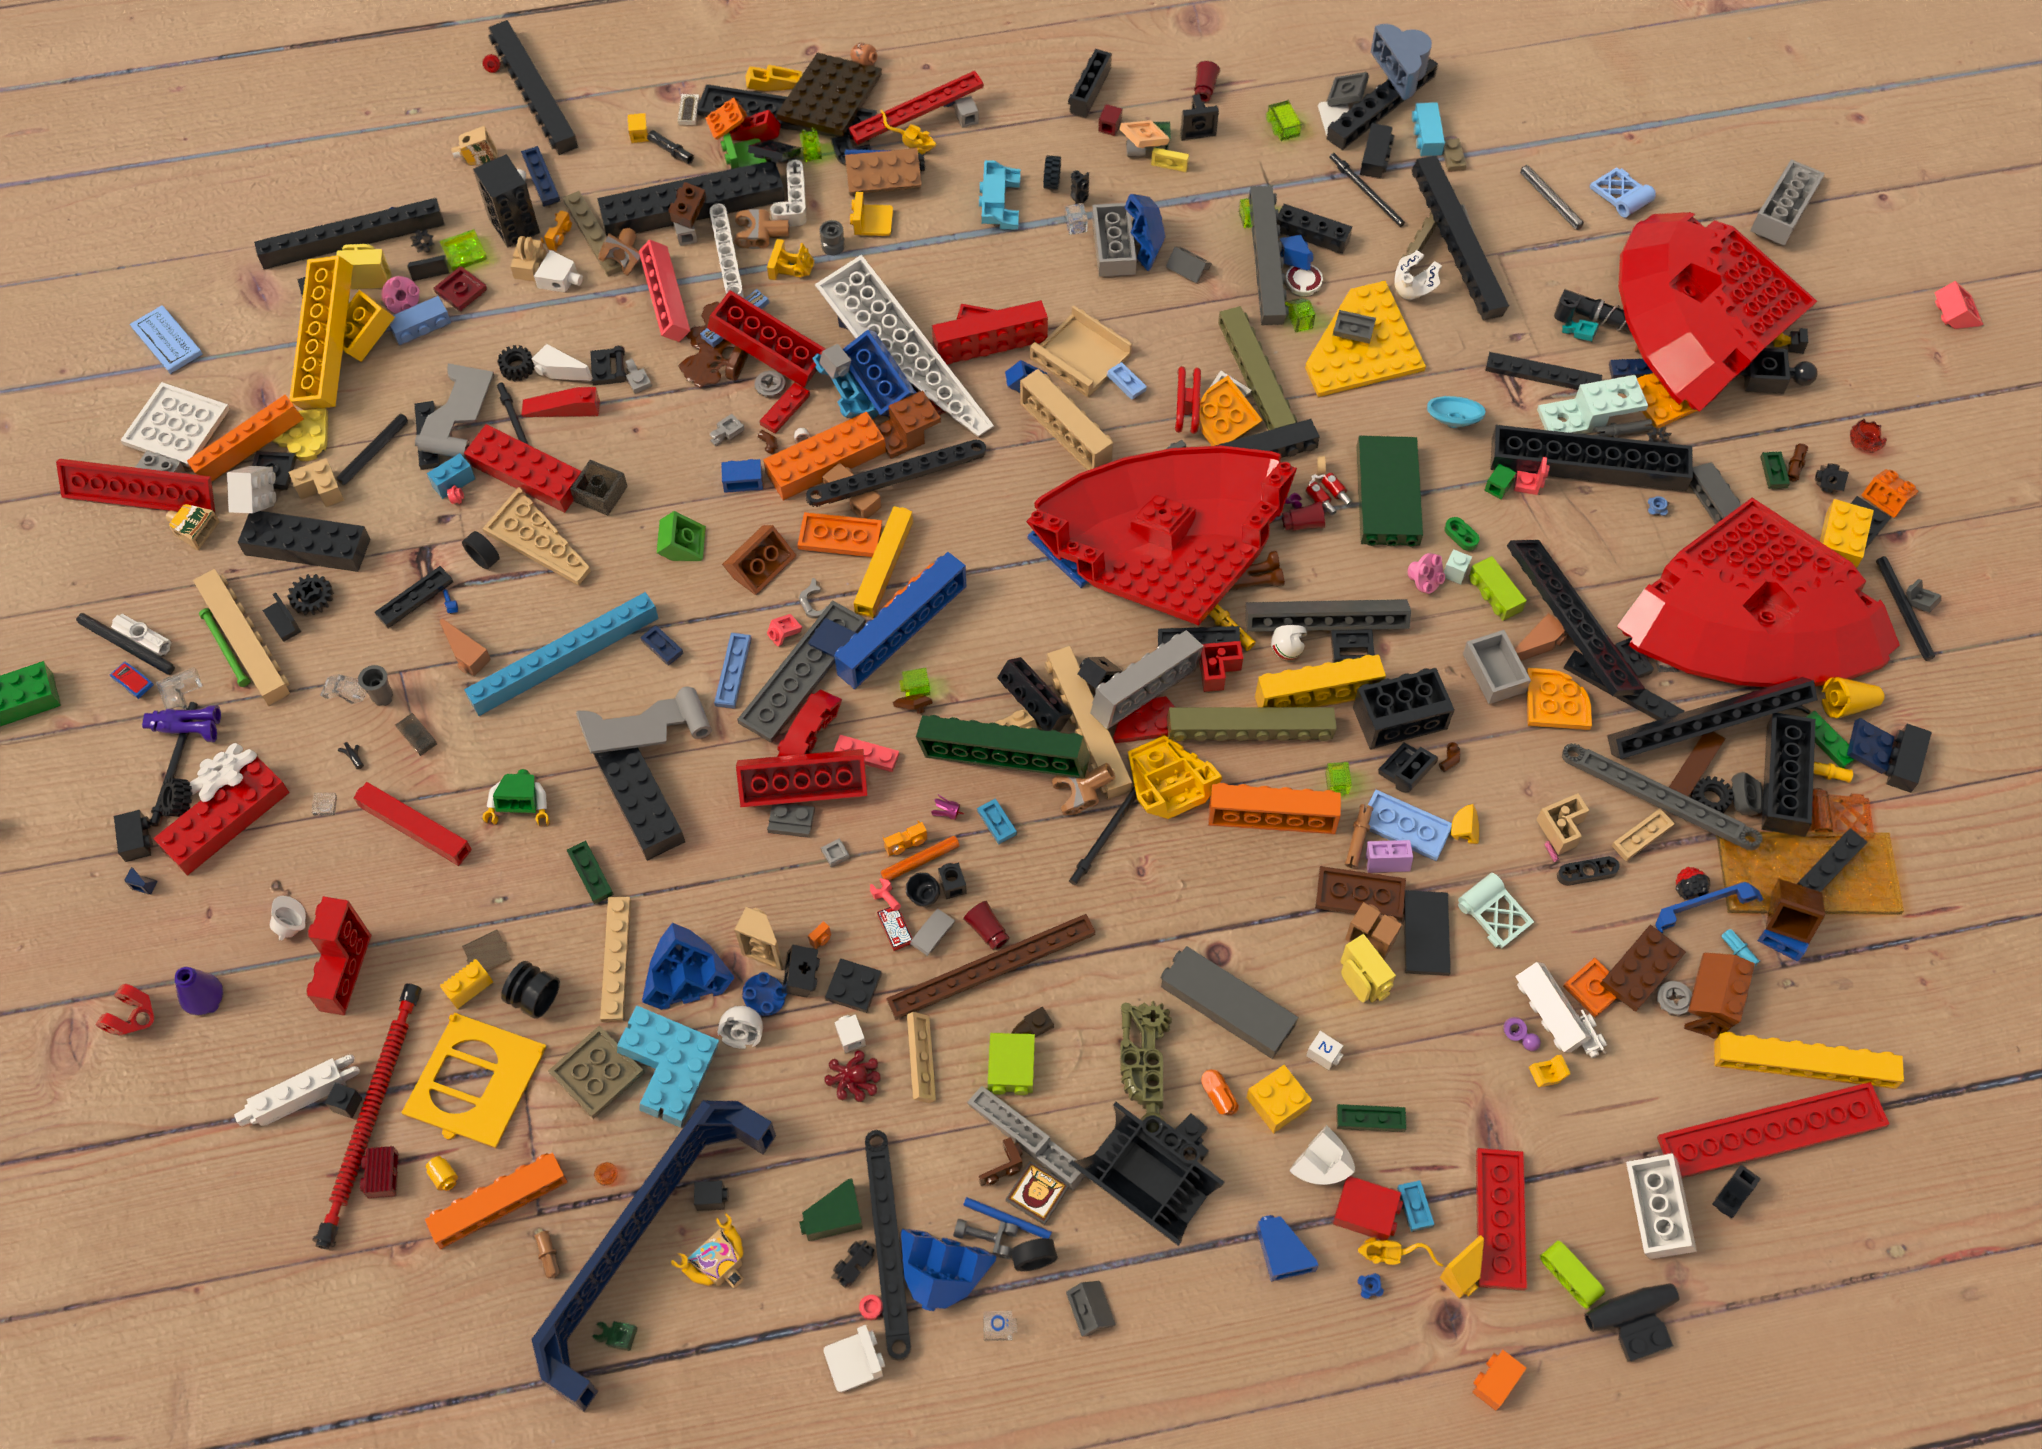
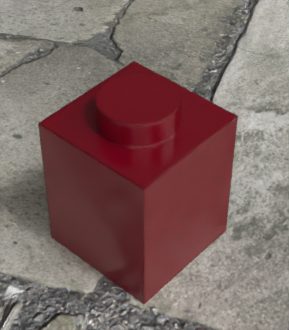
[1098,104,1123,136]

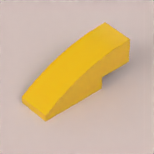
[746,64,802,91]

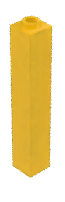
[854,506,913,618]

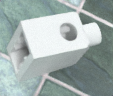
[534,250,583,292]

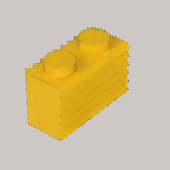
[440,959,493,1009]

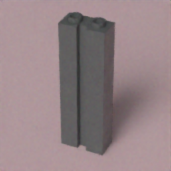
[1160,946,1298,1059]

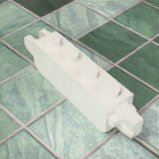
[234,1055,360,1126]

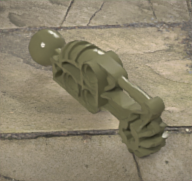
[1120,1001,1172,1133]

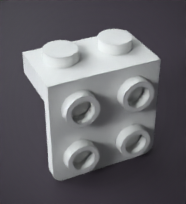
[824,1325,885,1392]

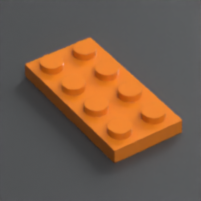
[797,512,882,557]

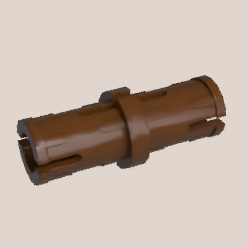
[1787,443,1808,482]

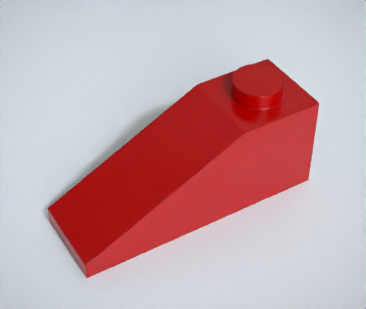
[722,110,781,142]

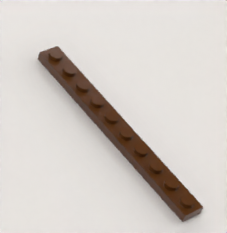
[886,914,1095,1020]

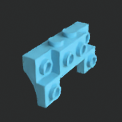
[979,160,1021,229]

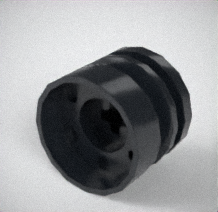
[501,961,560,1019]

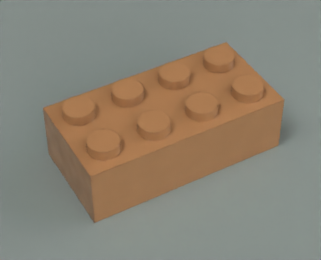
[845,148,921,195]

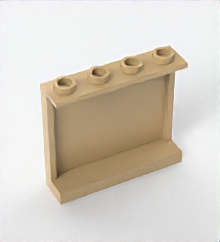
[1030,305,1132,398]

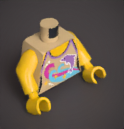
[671,1213,744,1288]

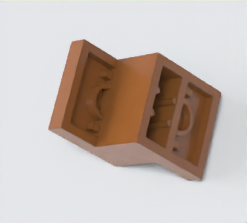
[876,390,941,459]

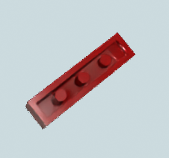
[521,387,600,417]

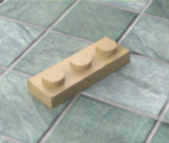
[1612,809,1675,861]

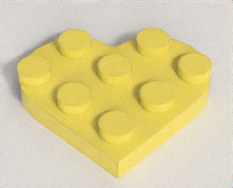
[273,408,328,461]

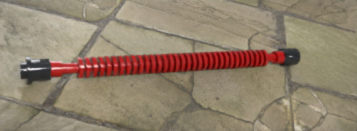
[312,983,422,1250]

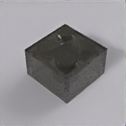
[570,460,628,516]

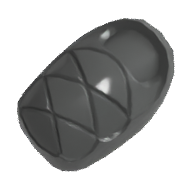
[1731,772,1763,816]

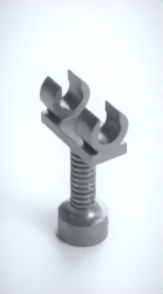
[953,1218,1018,1259]

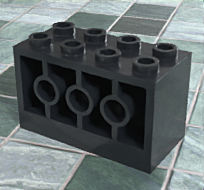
[473,154,540,248]
[1353,668,1455,750]

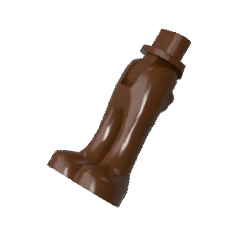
[1231,551,1285,590]

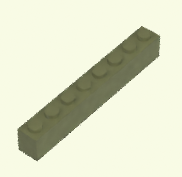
[1218,306,1297,431]
[1167,707,1337,741]

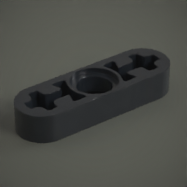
[1557,856,1620,886]

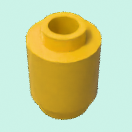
[425,1156,458,1191]

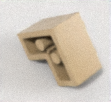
[289,458,344,507]
[1537,793,1589,855]

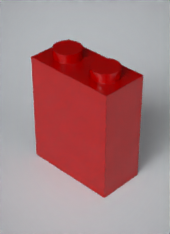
[1333,1176,1403,1240]

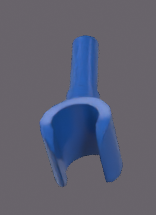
[443,589,458,613]

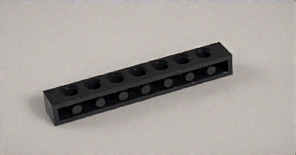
[1326,57,1438,151]

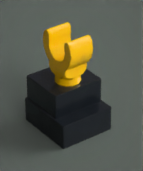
[1773,328,1808,354]

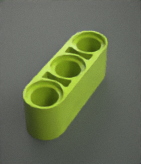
[1540,1241,1605,1309]

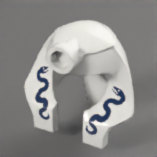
[1395,250,1442,300]

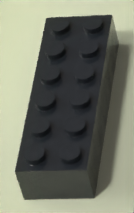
[237,511,371,572]
[1761,713,1816,837]
[593,747,685,860]

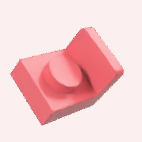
[767,614,802,647]

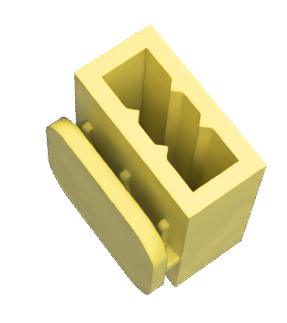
[337,244,391,289]
[1340,934,1396,1003]

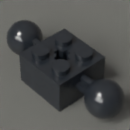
[1733,348,1818,394]

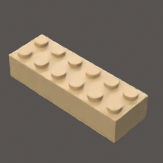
[1020,369,1113,470]

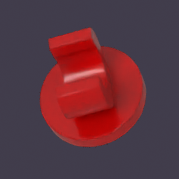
[482,54,500,73]

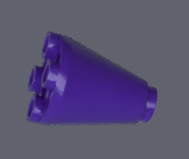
[175,967,223,1016]

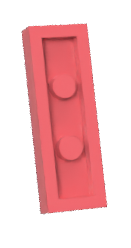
[834,735,899,772]

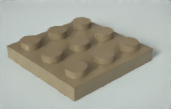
[548,1025,644,1119]

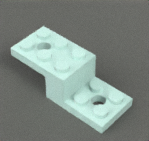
[1537,375,1648,434]

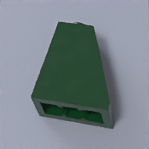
[799,1178,863,1241]

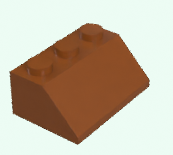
[722,525,797,595]
[1688,953,1755,1027]

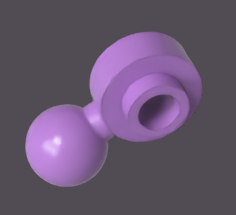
[1503,1017,1541,1051]

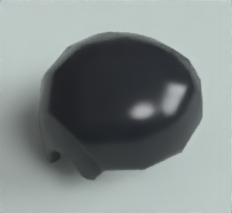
[906,872,940,907]

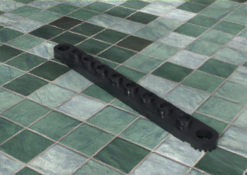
[806,440,986,507]
[865,1130,911,1361]

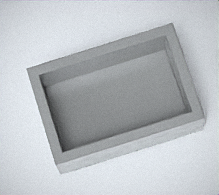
[1463,630,1531,704]

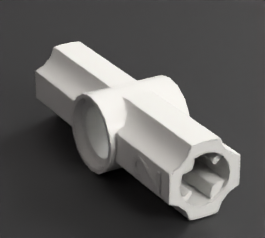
[111,614,172,656]

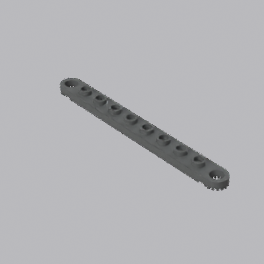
[1562,743,1762,850]

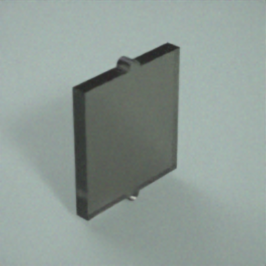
[462,929,512,972]

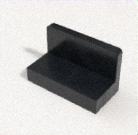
[407,255,449,281]
[262,593,301,642]

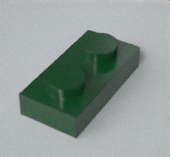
[1760,451,1790,489]

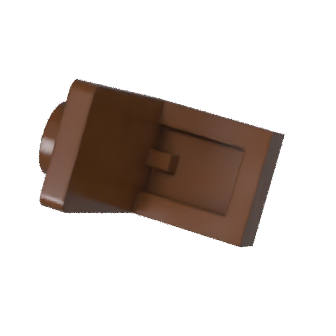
[979,1137,1023,1186]

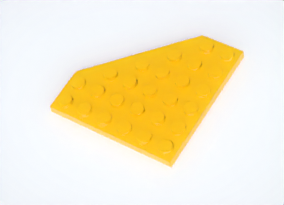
[1305,281,1426,397]

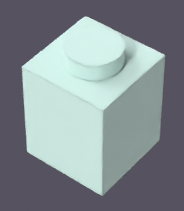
[1444,549,1472,585]

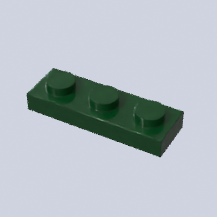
[567,840,614,904]
[1336,1104,1406,1132]

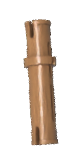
[1344,804,1373,869]

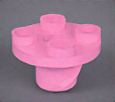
[381,276,419,314]
[1408,553,1445,594]

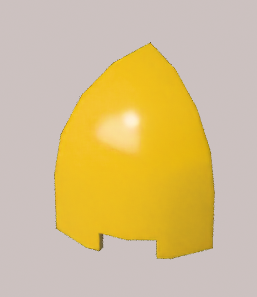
[1451,804,1479,844]

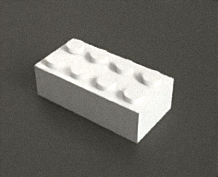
[1626,1153,1697,1259]

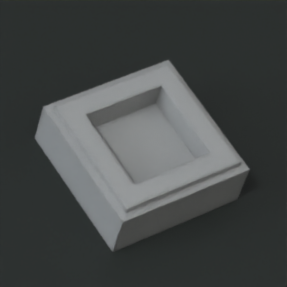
[821,838,850,867]

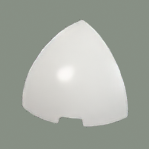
[1290,1125,1355,1185]

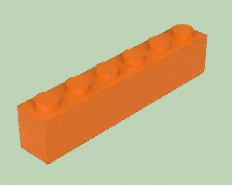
[187,394,304,481]
[424,1152,568,1249]

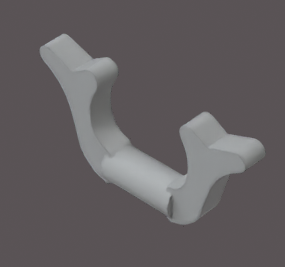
[799,578,827,619]

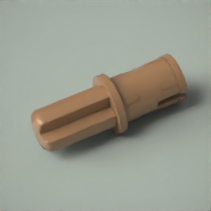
[535,1231,560,1278]

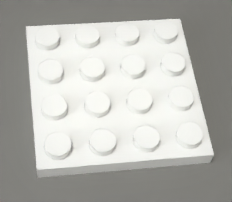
[120,382,230,468]

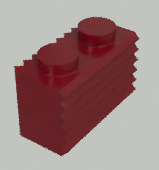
[360,1146,399,1198]

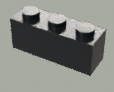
[1360,123,1395,179]
[1885,724,1932,793]

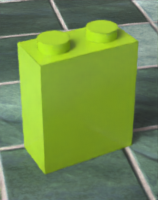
[988,1033,1035,1096]

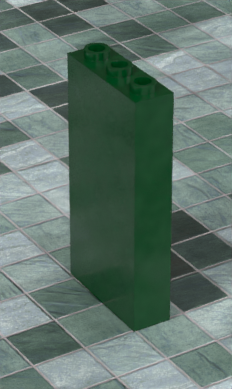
[1356,436,1423,547]

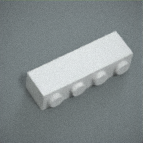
[1516,962,1592,1053]

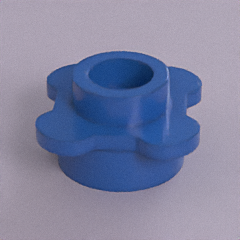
[1357,1273,1384,1299]

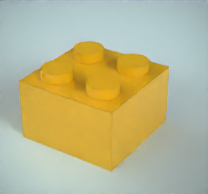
[1246,1065,1312,1134]

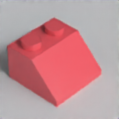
[1934,281,1983,329]

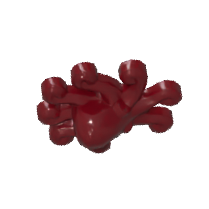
[824,1050,881,1102]

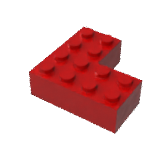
[307,896,372,1016]

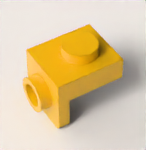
[1529,1055,1570,1088]

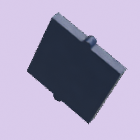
[808,618,856,658]

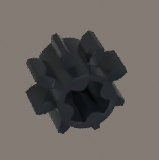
[410,230,435,253]
[1647,427,1672,443]

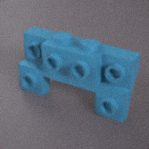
[813,354,879,419]

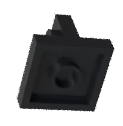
[1180,94,1219,141]

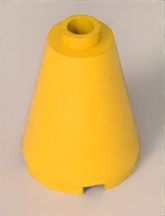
[1822,677,1885,718]

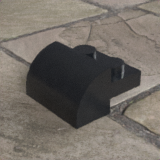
[1378,742,1438,793]

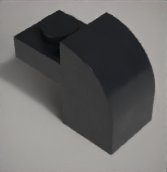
[1712,1164,1761,1219]

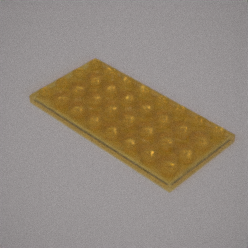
[1716,832,1904,915]

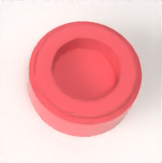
[859,1295,883,1320]

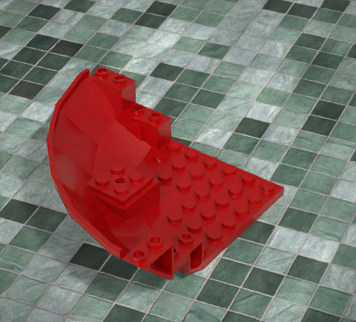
[1619,212,1817,412]
[1026,446,1297,626]
[1617,497,1900,687]

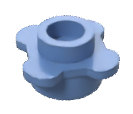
[1648,496,1668,516]

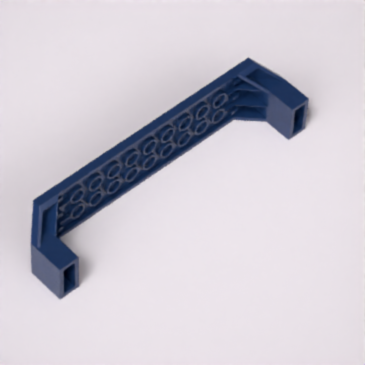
[531,1101,776,1412]

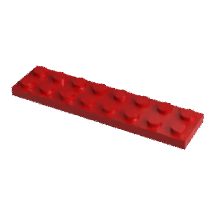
[56,459,215,513]

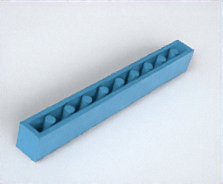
[464,592,659,716]

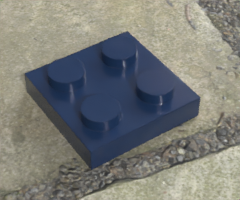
[1847,718,1895,774]

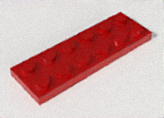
[1476,1148,1527,1291]

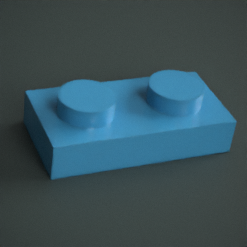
[977,798,1017,845]
[1397,1180,1435,1232]

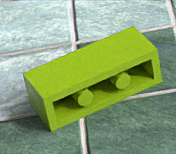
[1469,556,1527,621]

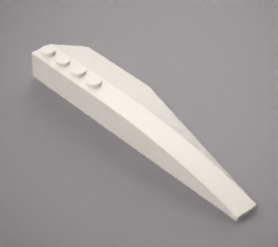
[815,255,994,437]

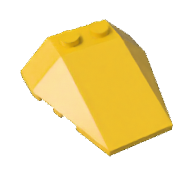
[1128,735,1222,819]

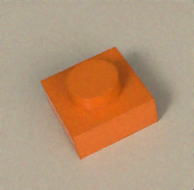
[808,921,831,949]

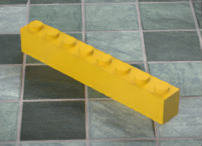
[1714,1032,1904,1089]

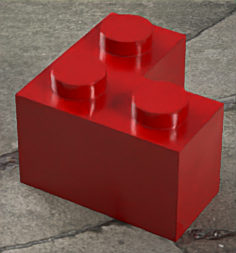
[1199,641,1243,692]

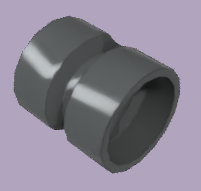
[819,220,845,256]

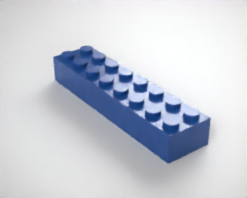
[834,552,967,689]

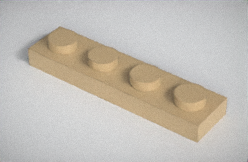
[907,1012,936,1103]

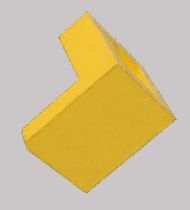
[628,113,649,143]

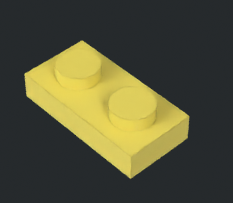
[1151,148,1189,172]

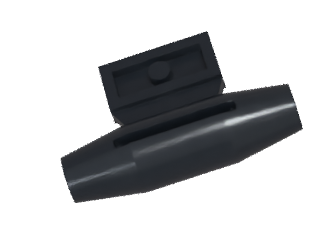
[1584,1283,1679,1362]

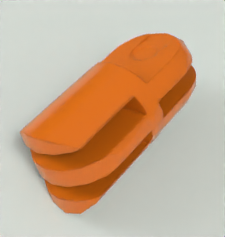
[1201,1069,1239,1115]

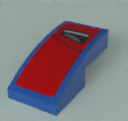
[109,662,154,699]

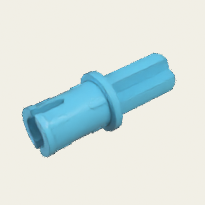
[1721,929,1760,967]

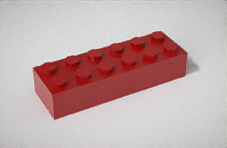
[707,290,826,388]
[932,300,1048,365]
[464,424,587,513]
[736,749,867,807]
[153,757,290,876]

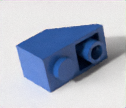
[1280,235,1313,270]

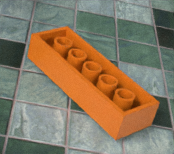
[763,411,886,500]
[1208,783,1341,834]

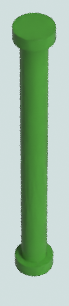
[199,608,251,687]

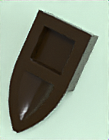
[1012,1006,1054,1037]

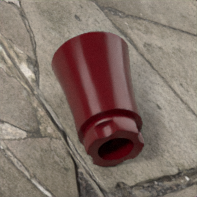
[1194,61,1220,102]
[1282,501,1325,531]
[963,901,1010,950]

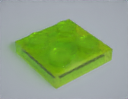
[439,229,488,272]

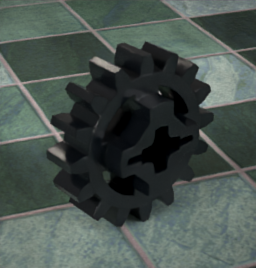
[287,574,334,616]

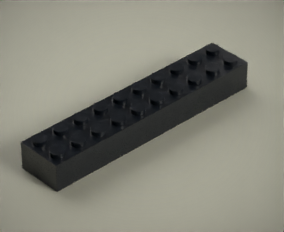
[597,161,785,238]
[1490,425,1693,491]

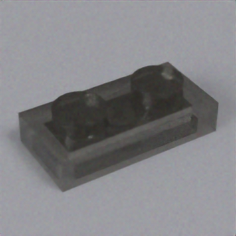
[395,713,437,756]

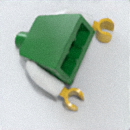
[483,769,550,826]

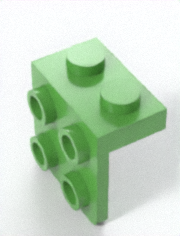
[720,132,766,169]

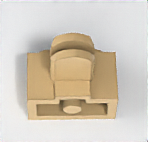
[510,236,546,281]

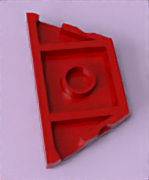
[1113,696,1175,744]

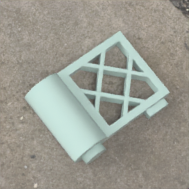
[1458,873,1534,949]

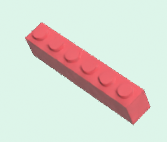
[639,239,690,342]

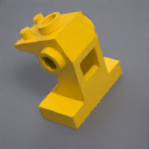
[767,239,815,280]

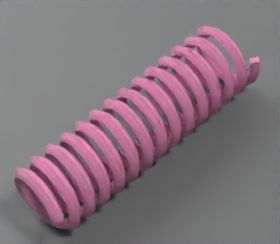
[1544,841,1559,862]

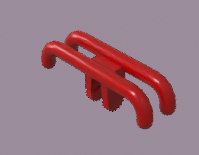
[1175,366,1201,434]

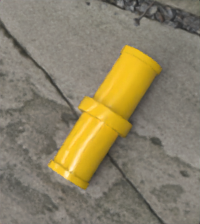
[1814,761,1853,783]

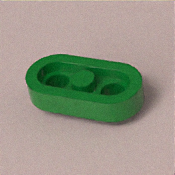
[1444,517,1480,551]

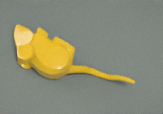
[880,109,936,154]
[1358,1237,1443,1267]

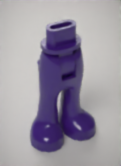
[142,705,221,742]

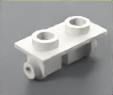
[1577,1010,1607,1058]

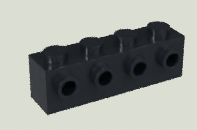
[1068,49,1112,117]
[1276,204,1353,254]
[997,657,1073,731]

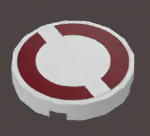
[1285,265,1323,296]

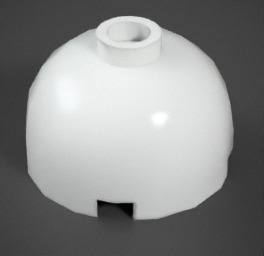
[717,1006,763,1049]

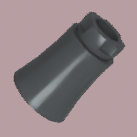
[358,665,393,706]

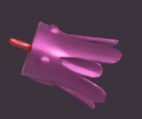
[931,794,964,820]

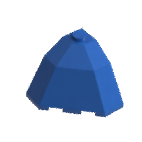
[1124,194,1166,271]
[642,923,734,1010]
[901,1229,997,1311]

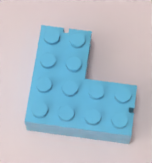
[617,1005,719,1128]

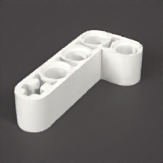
[771,160,807,227]

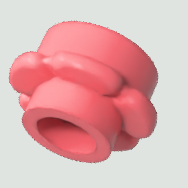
[447,485,464,504]

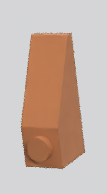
[1515,613,1567,661]
[440,618,491,676]

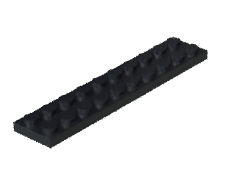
[697,84,877,142]
[1507,540,1645,697]

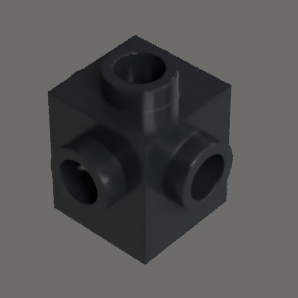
[1815,463,1849,493]

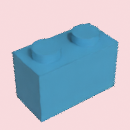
[427,453,475,499]

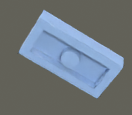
[1107,362,1147,400]

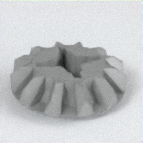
[755,371,785,398]
[1657,981,1692,1016]

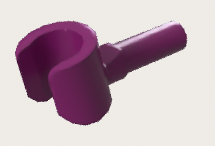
[1285,493,1302,508]

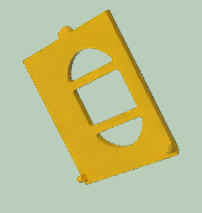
[401,1013,546,1148]

